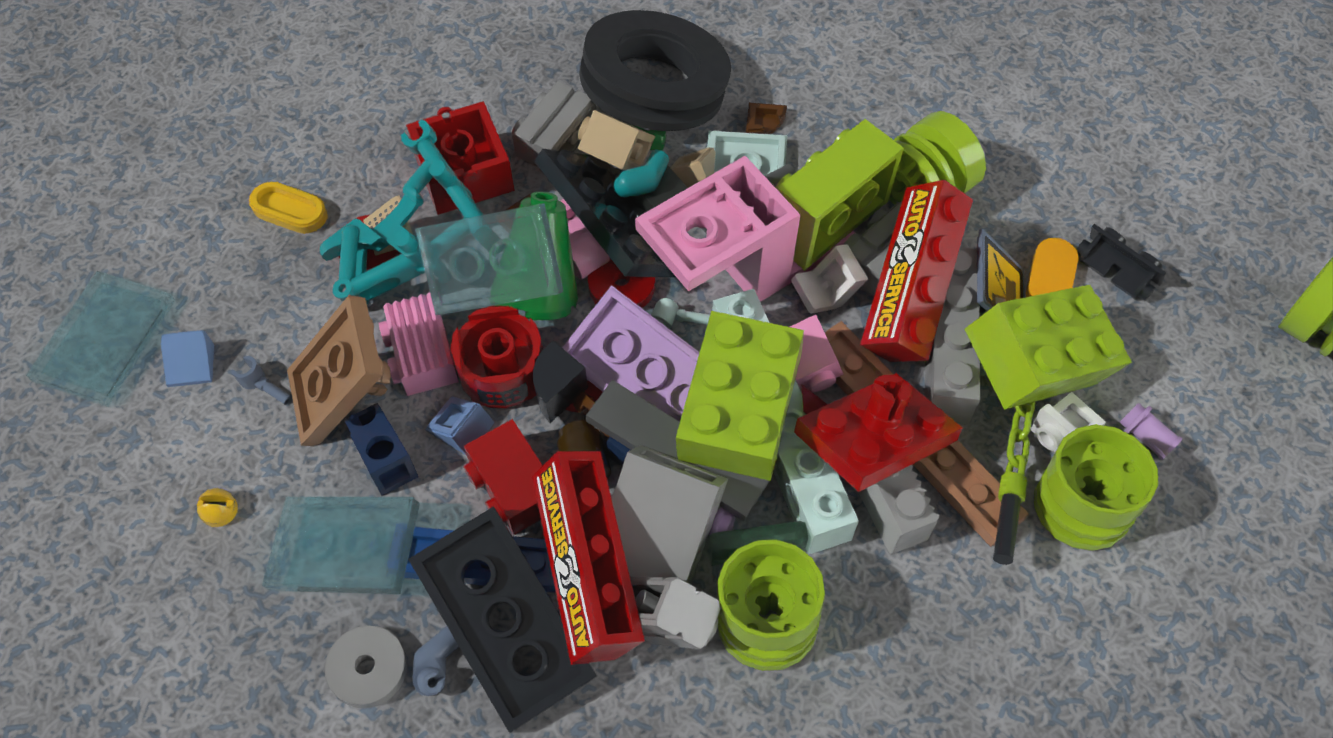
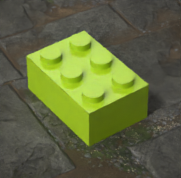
[775,119,904,271]
[964,285,1132,410]
[676,311,804,481]

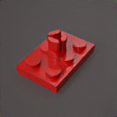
[794,373,963,492]

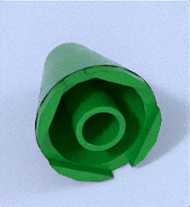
[491,192,578,320]

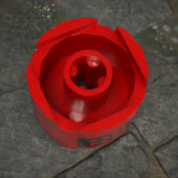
[450,305,543,408]

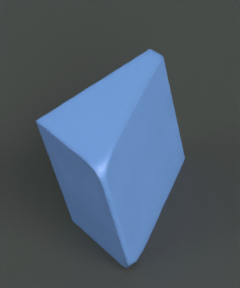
[161,330,214,387]
[425,396,494,456]

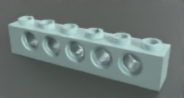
[712,288,859,555]

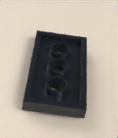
[534,149,676,278]
[408,506,598,733]

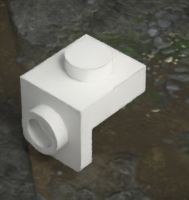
[791,244,868,313]
[1031,392,1106,452]

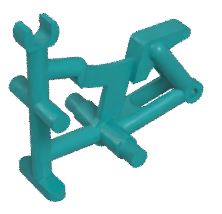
[320,119,506,305]

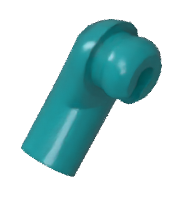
[614,150,670,198]

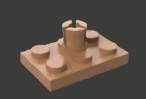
[287,295,391,446]

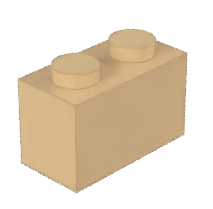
[578,110,655,170]

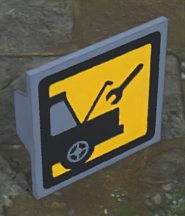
[977,229,1025,317]

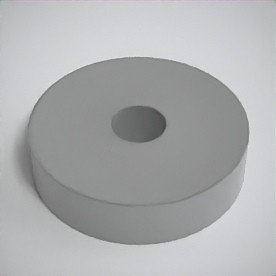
[324,625,408,708]

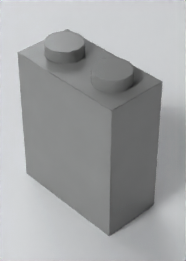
[612,445,728,585]

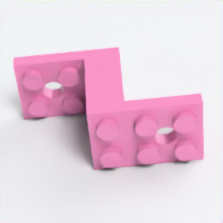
[635,156,855,302]

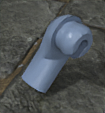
[413,626,459,696]

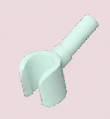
[652,298,710,330]

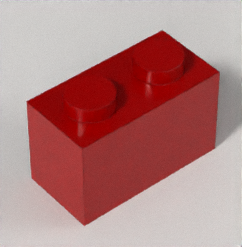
[463,419,543,535]

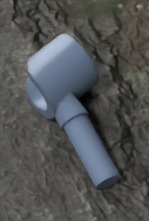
[231,356,292,405]

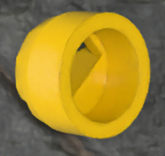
[197,488,238,527]

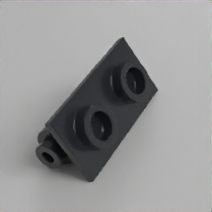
[1076,224,1166,301]

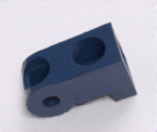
[344,403,419,496]

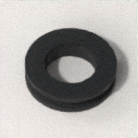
[579,10,731,131]

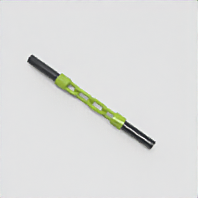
[993,401,1036,565]

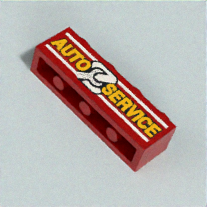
[860,180,973,362]
[532,451,645,665]

